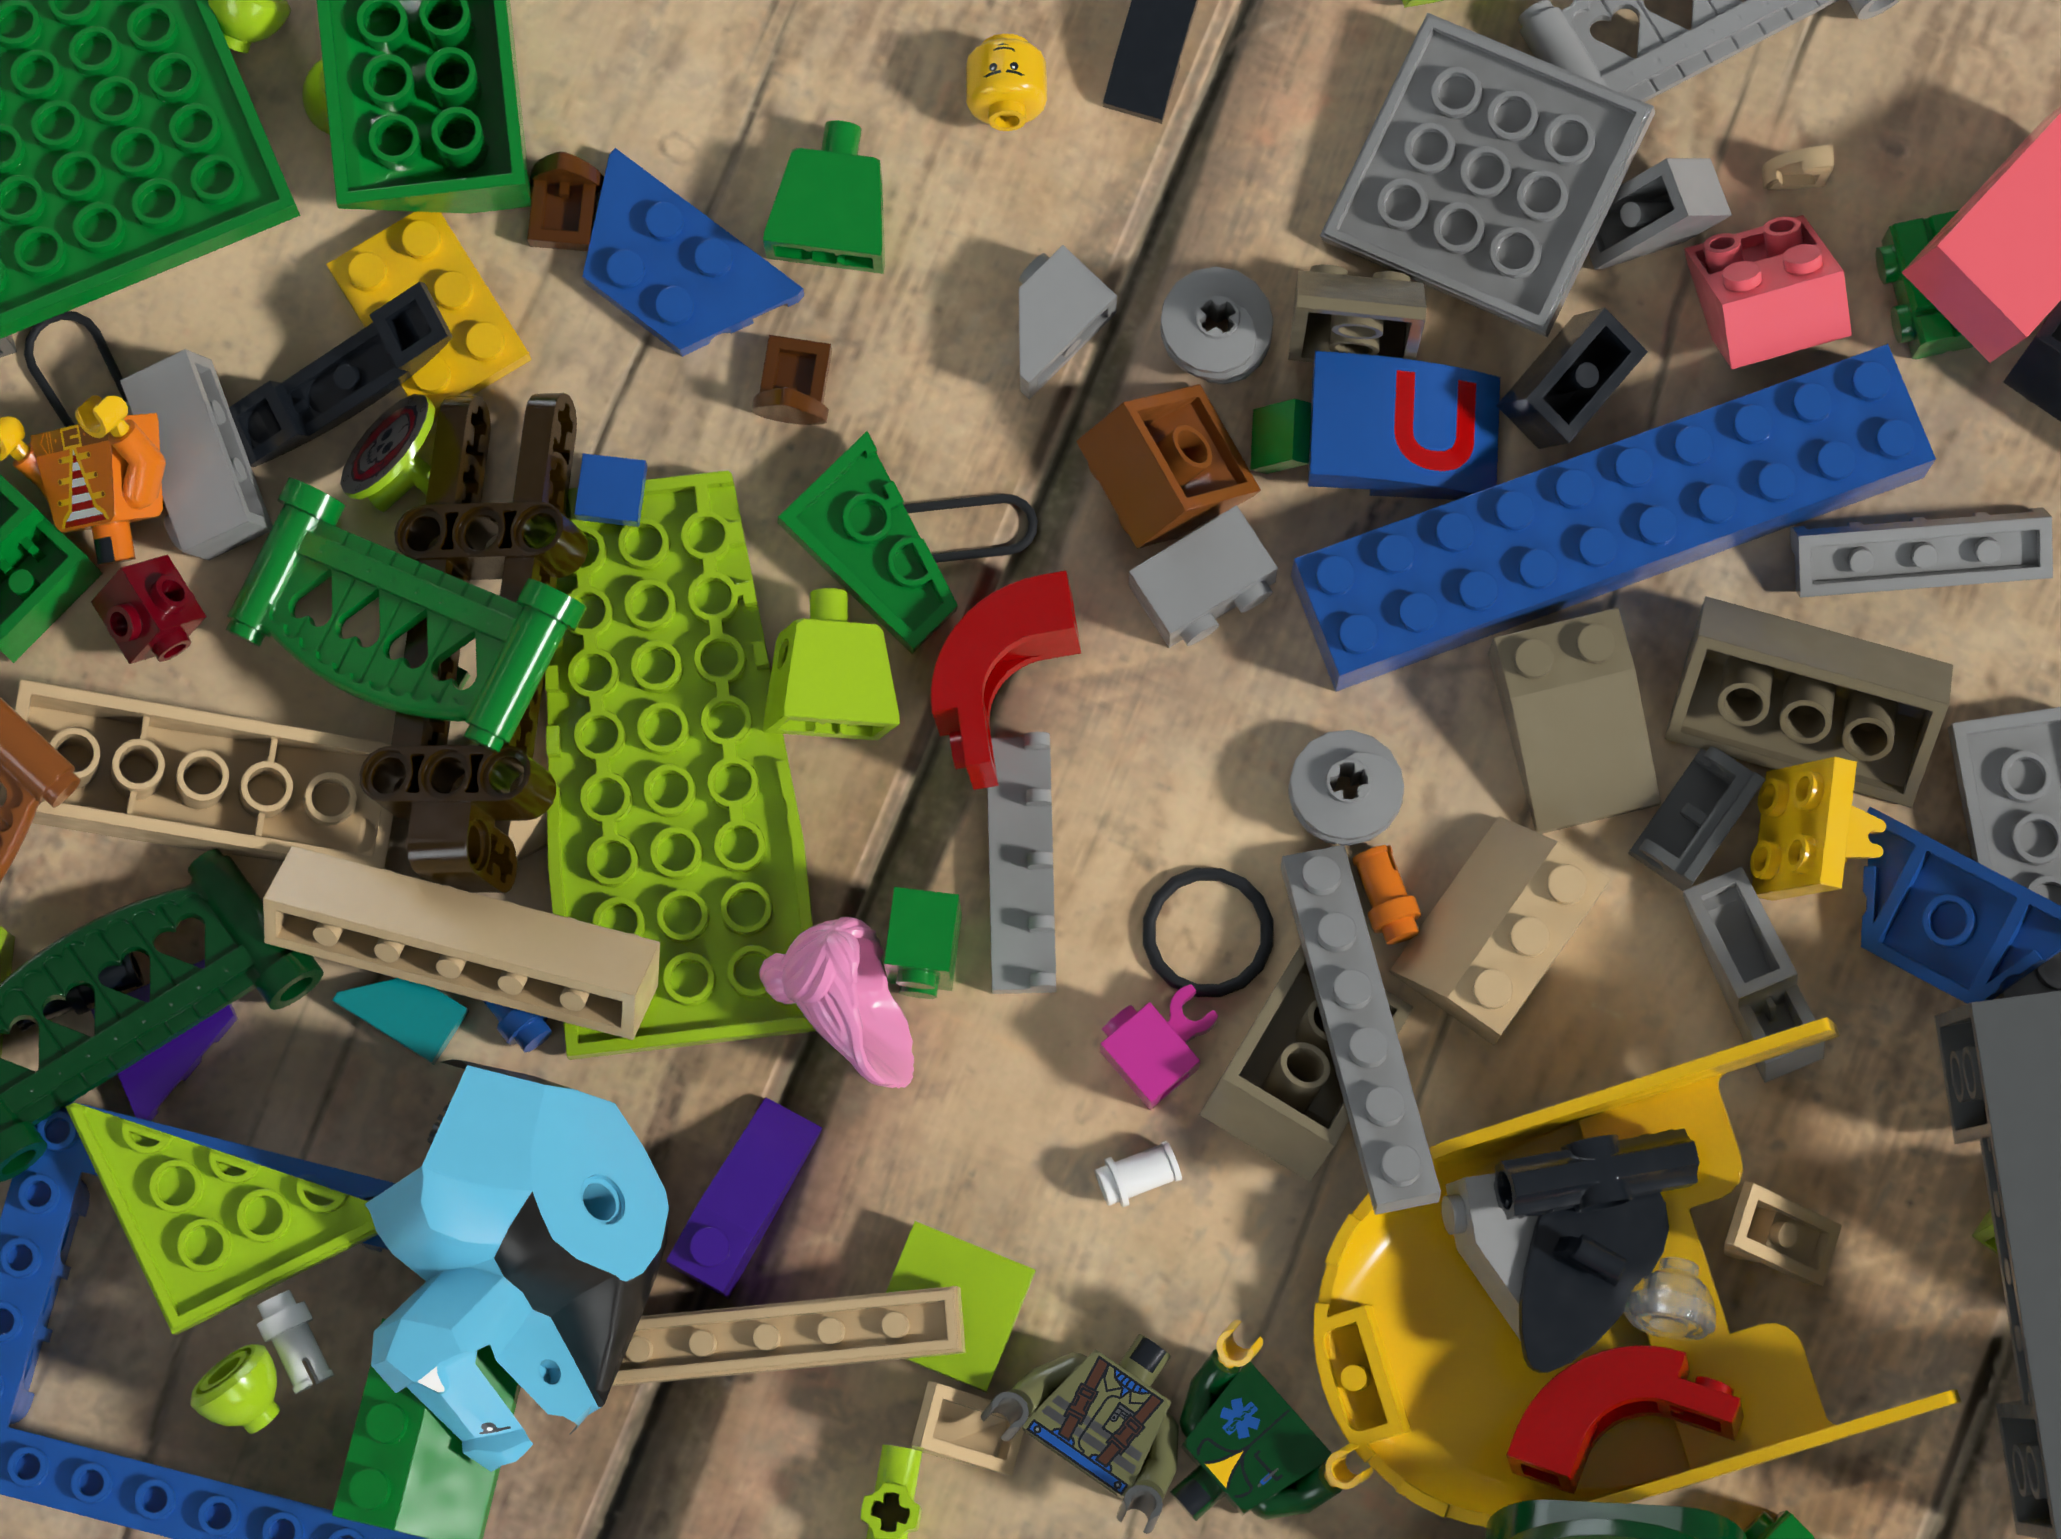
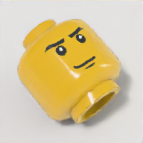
[966,33,1047,131]

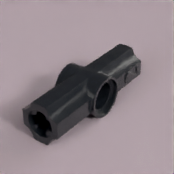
[1493,1128,1700,1220]

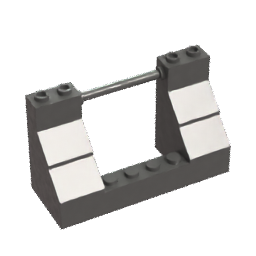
[1934,990,2061,1539]

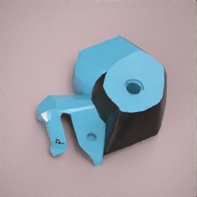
[365,1059,669,1472]

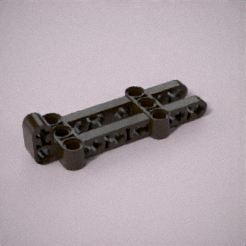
[359,393,588,893]

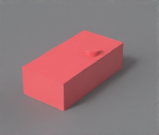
[1901,106,2061,363]

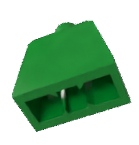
[763,120,885,274]

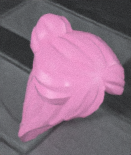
[759,917,914,1088]

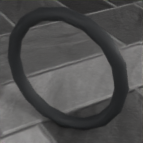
[1143,868,1274,997]

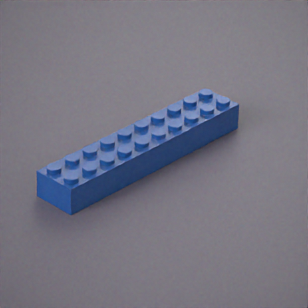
[1291,344,1936,692]

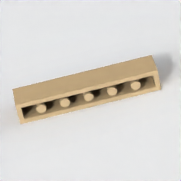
[263,846,660,1040]

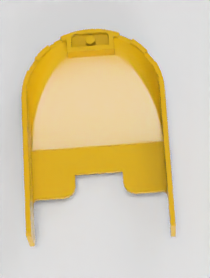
[1314,1017,1961,1528]

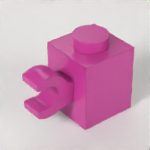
[1100,984,1218,1110]

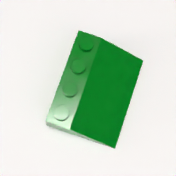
[316,0,531,214]

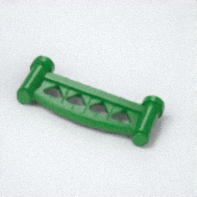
[226,477,587,753]

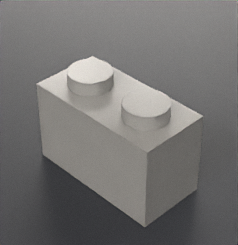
[1128,505,1278,648]

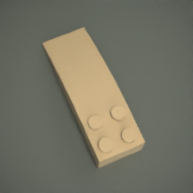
[0,679,399,869]

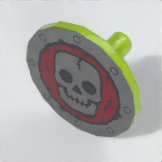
[340,394,435,512]

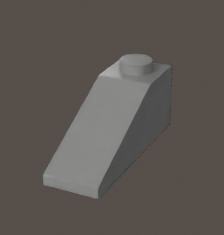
[1442,1173,1573,1364]

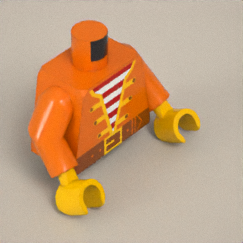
[0,395,166,565]

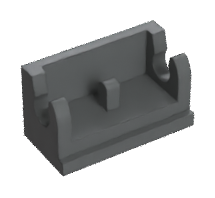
[1628,746,1765,891]

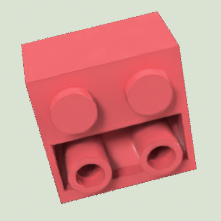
[1684,215,1852,370]

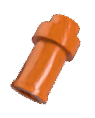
[1352,845,1421,945]

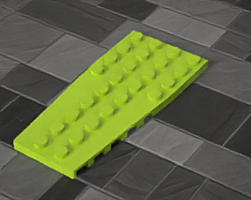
[543,471,816,1060]

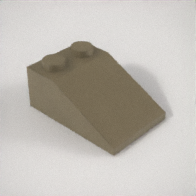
[1288,265,1427,362]
[1488,608,1661,834]
[1199,945,1413,1182]

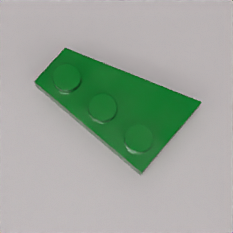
[777,431,958,654]

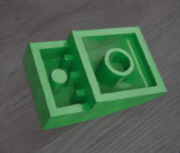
[0,474,103,663]

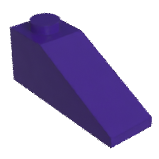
[666,1097,822,1299]

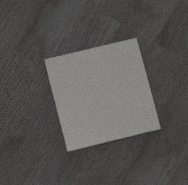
[1320,13,1656,338]

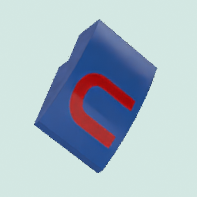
[1308,351,1500,500]

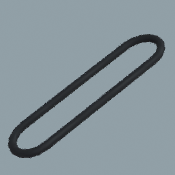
[903,494,1038,563]

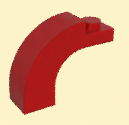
[931,570,1081,790]
[1506,1346,1744,1494]

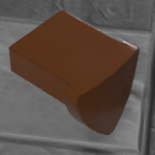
[527,151,604,252]
[751,335,832,425]

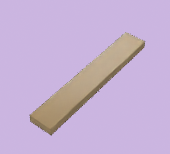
[612,1286,966,1387]

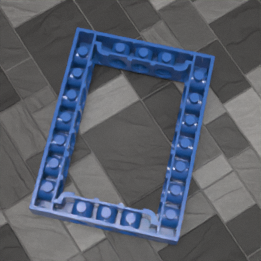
[0,1102,425,1539]

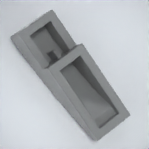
[1683,866,1825,1083]

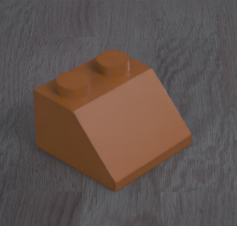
[1076,384,1261,549]

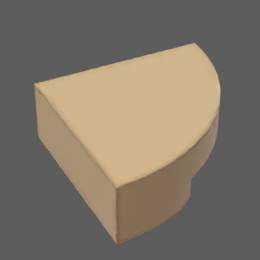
[1761,145,1835,190]

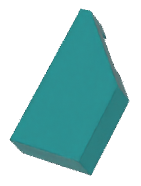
[332,978,469,1065]

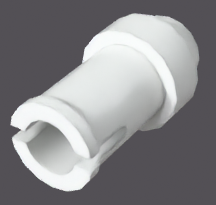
[256,1290,334,1394]

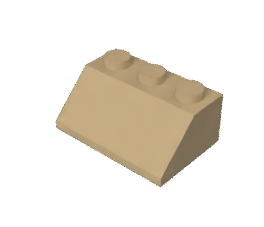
[1389,816,1611,1045]

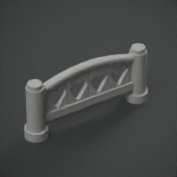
[1518,0,1900,102]

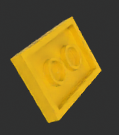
[326,212,532,418]

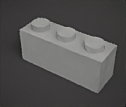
[120,349,273,560]

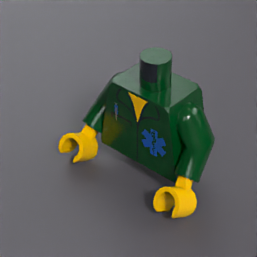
[1170,1320,1373,1521]

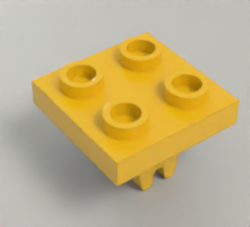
[1750,757,1886,901]

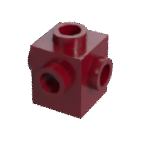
[91,554,207,664]

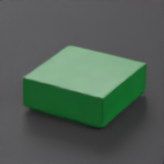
[1250,398,1311,474]

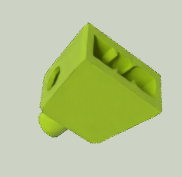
[763,588,900,741]

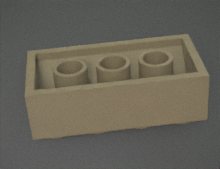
[1665,596,1953,808]

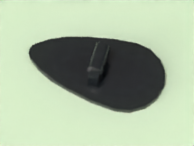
[1519,1192,1669,1373]

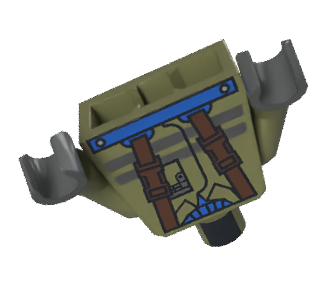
[981,1334,1179,1534]

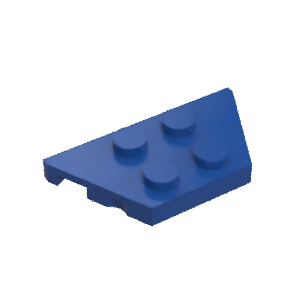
[582,148,804,357]
[1861,807,2061,1004]

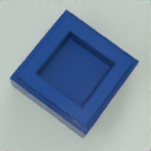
[574,453,648,527]

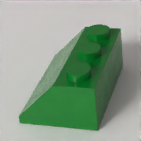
[332,1318,521,1539]

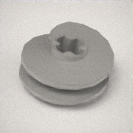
[1160,267,1273,384]
[1288,730,1404,846]

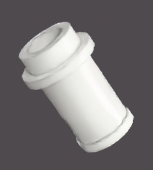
[1095,1141,1182,1207]

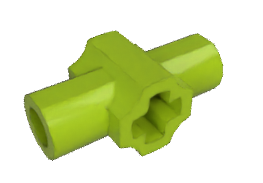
[860,1444,922,1539]

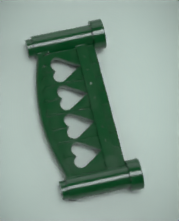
[0,849,324,1182]

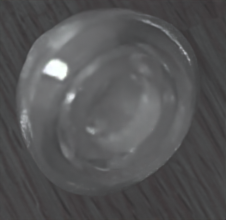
[1624,1257,1716,1341]

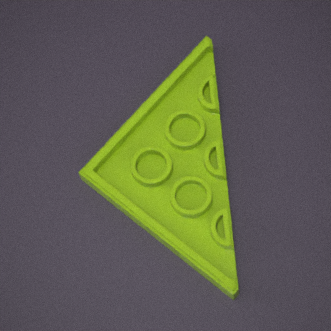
[66,1102,378,1335]

